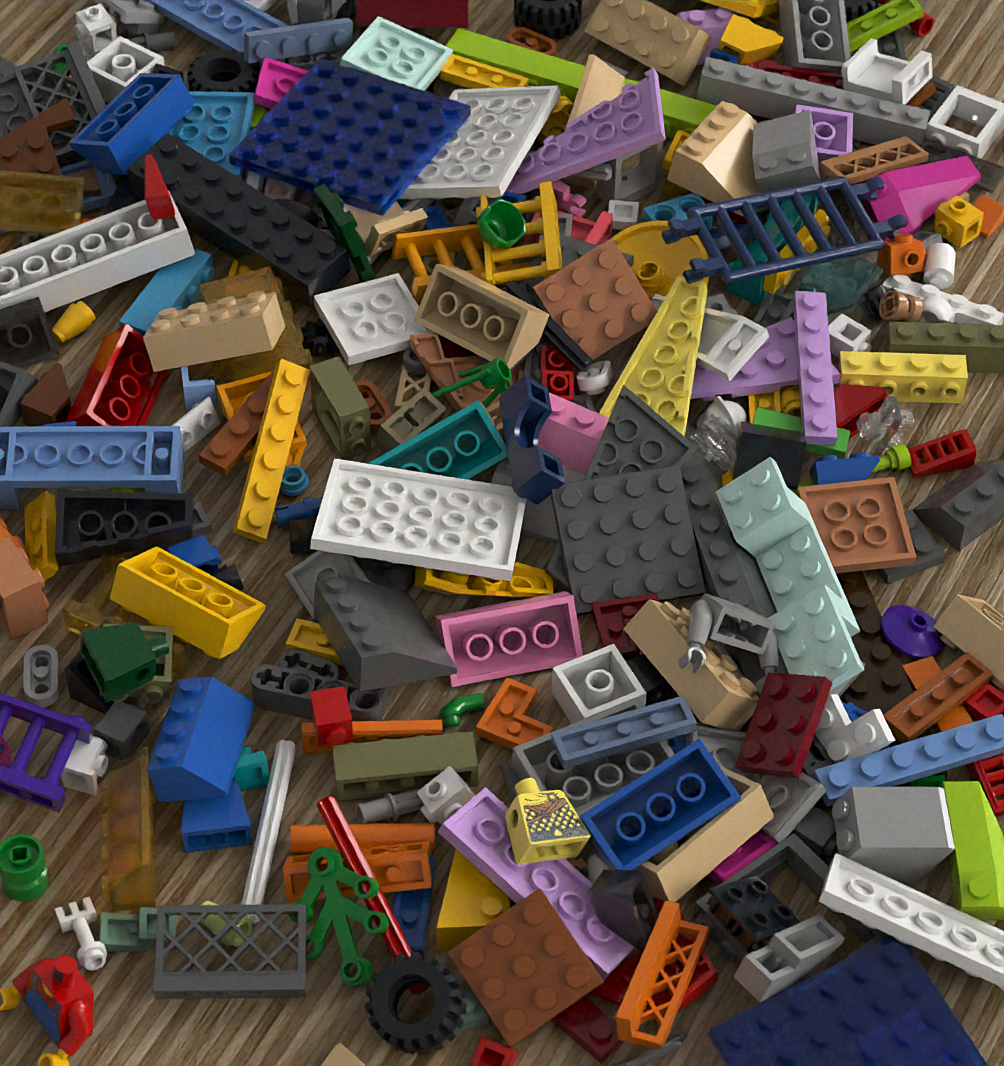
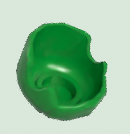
[477,199,526,249]

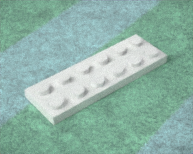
[819,853,1004,991]

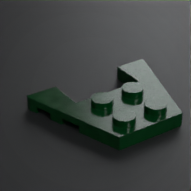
[314,183,376,283]

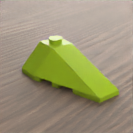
[942,781,1004,920]

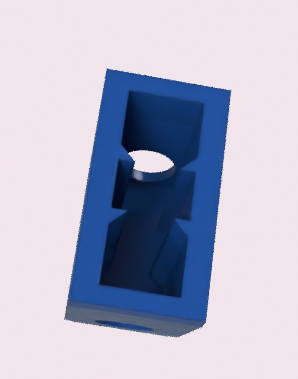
[181,779,252,853]

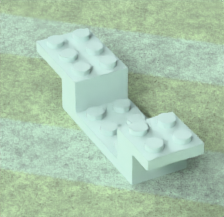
[716,457,864,690]

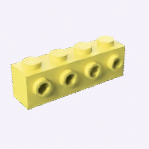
[837,351,968,404]

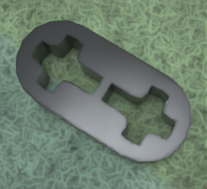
[278,649,340,680]

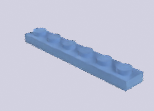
[812,714,1004,807]

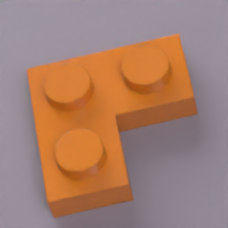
[476,677,553,750]

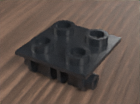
[707,876,800,953]

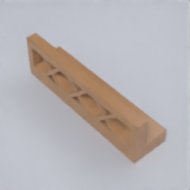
[819,136,929,185]

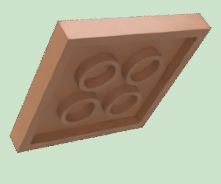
[532,238,657,360]
[797,477,917,574]

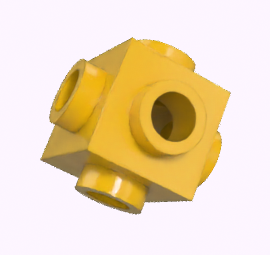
[933,195,984,248]

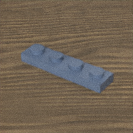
[244,18,353,63]
[551,695,697,769]

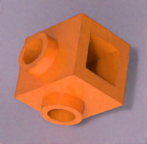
[878,233,926,278]

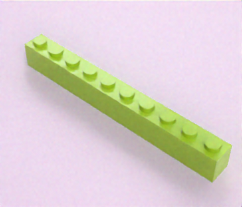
[446,28,717,139]

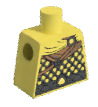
[505,778,591,865]

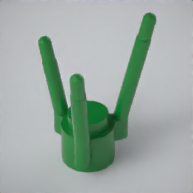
[431,358,512,408]

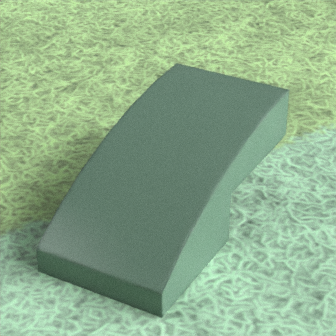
[98,907,176,952]

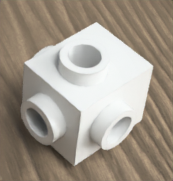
[74,4,117,53]
[417,766,475,825]

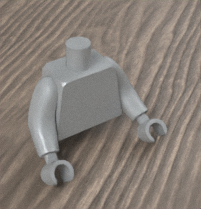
[678,594,779,694]

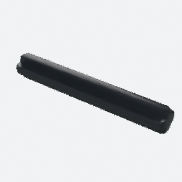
[502,281,593,372]

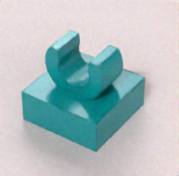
[233,745,269,792]

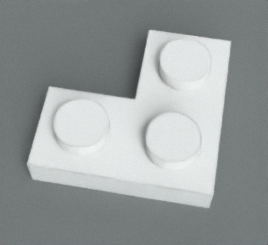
[815,694,895,763]

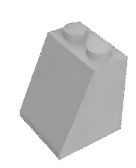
[832,787,955,886]

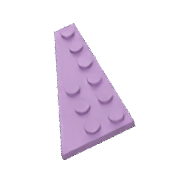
[505,68,666,194]
[691,318,841,402]

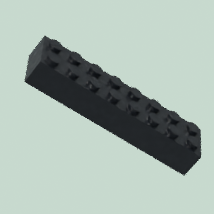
[127,133,351,309]

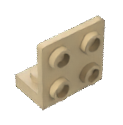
[343,191,428,256]

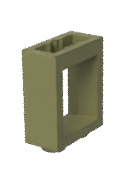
[309,356,371,460]

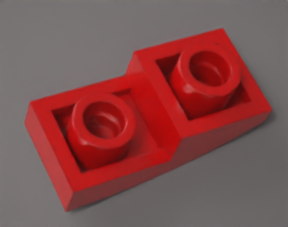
[539,346,574,402]

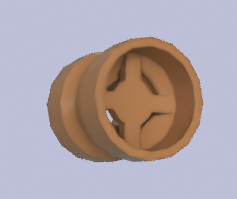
[879,290,923,322]

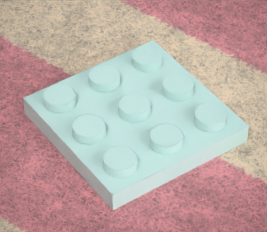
[339,16,453,102]

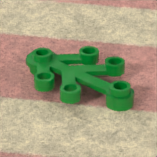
[289,847,389,987]

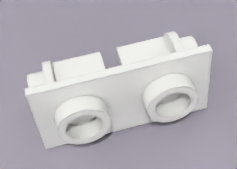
[171,397,221,452]

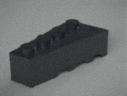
[55,491,194,567]

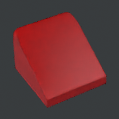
[469,1037,520,1066]

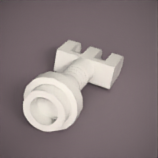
[54,897,107,970]

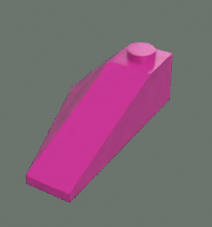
[861,156,981,240]

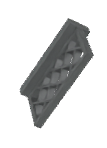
[13,40,106,160]
[153,904,307,999]

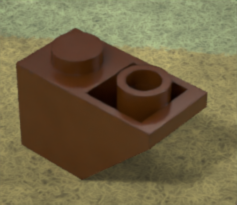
[20,363,72,427]

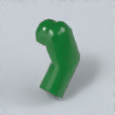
[440,693,484,728]

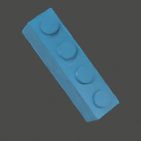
[119,248,215,337]

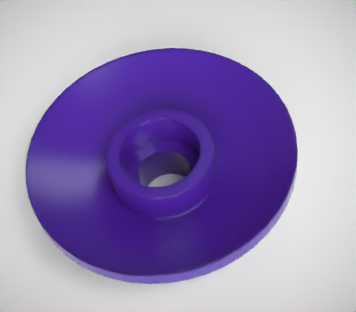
[881,605,944,659]

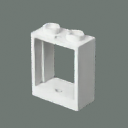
[924,85,1004,166]

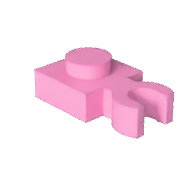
[539,180,587,218]

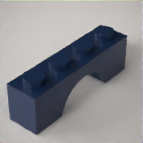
[498,375,565,505]

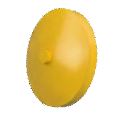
[612,221,710,297]

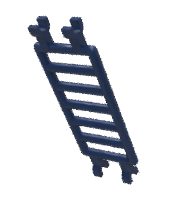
[661,176,908,284]

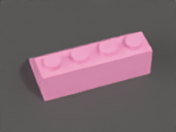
[538,392,609,474]
[435,592,583,687]

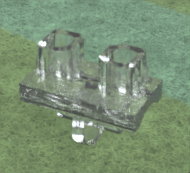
[856,396,915,457]
[690,413,738,473]

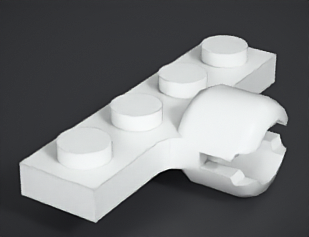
[883,274,1004,325]

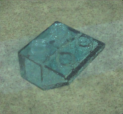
[798,244,884,315]

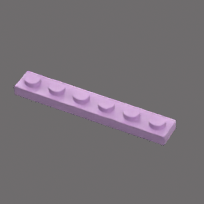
[793,291,837,446]

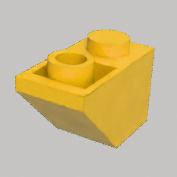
[717,14,784,65]

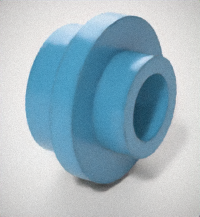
[279,465,309,496]

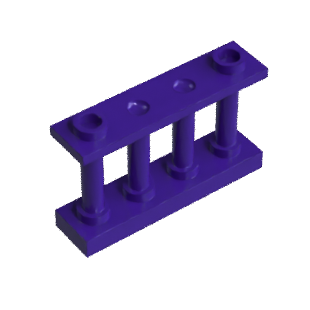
[0,692,92,813]

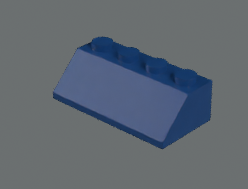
[69,73,195,175]
[147,677,255,802]
[579,738,741,878]

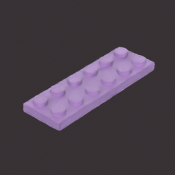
[438,787,648,980]

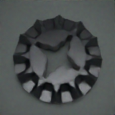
[298,317,340,357]

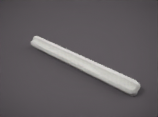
[241,740,296,924]

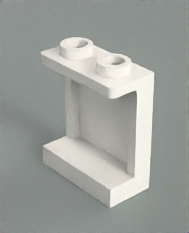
[841,38,932,105]

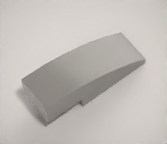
[734,914,845,1002]

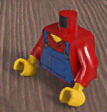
[0,955,94,1066]

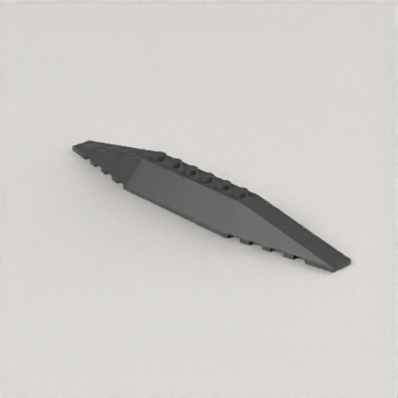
[680,418,789,697]

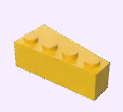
[436,801,510,951]

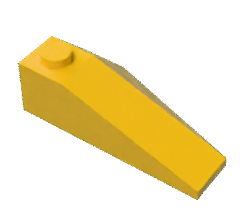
[414,562,553,598]

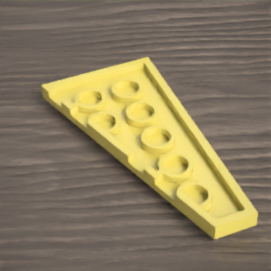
[598,276,708,437]

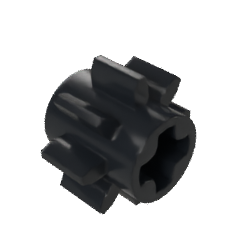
[860,283,895,321]

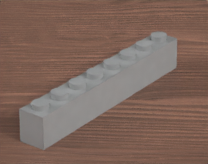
[696,57,930,147]

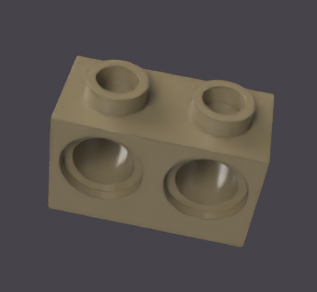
[374,388,446,453]

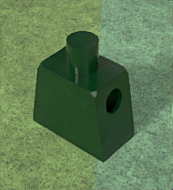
[80,622,169,702]

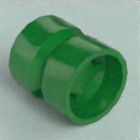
[0,834,50,901]

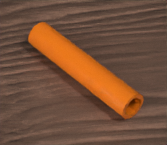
[290,823,435,854]

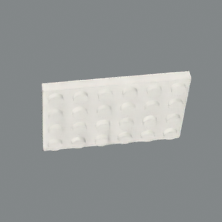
[391,85,561,200]
[310,458,527,581]

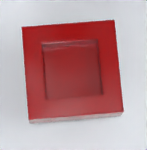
[964,682,1004,721]

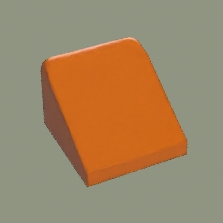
[973,195,1004,238]

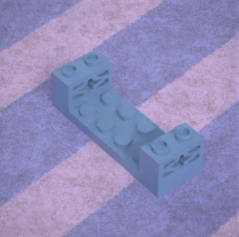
[0,426,185,510]

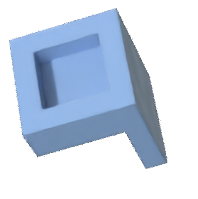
[181,366,217,412]

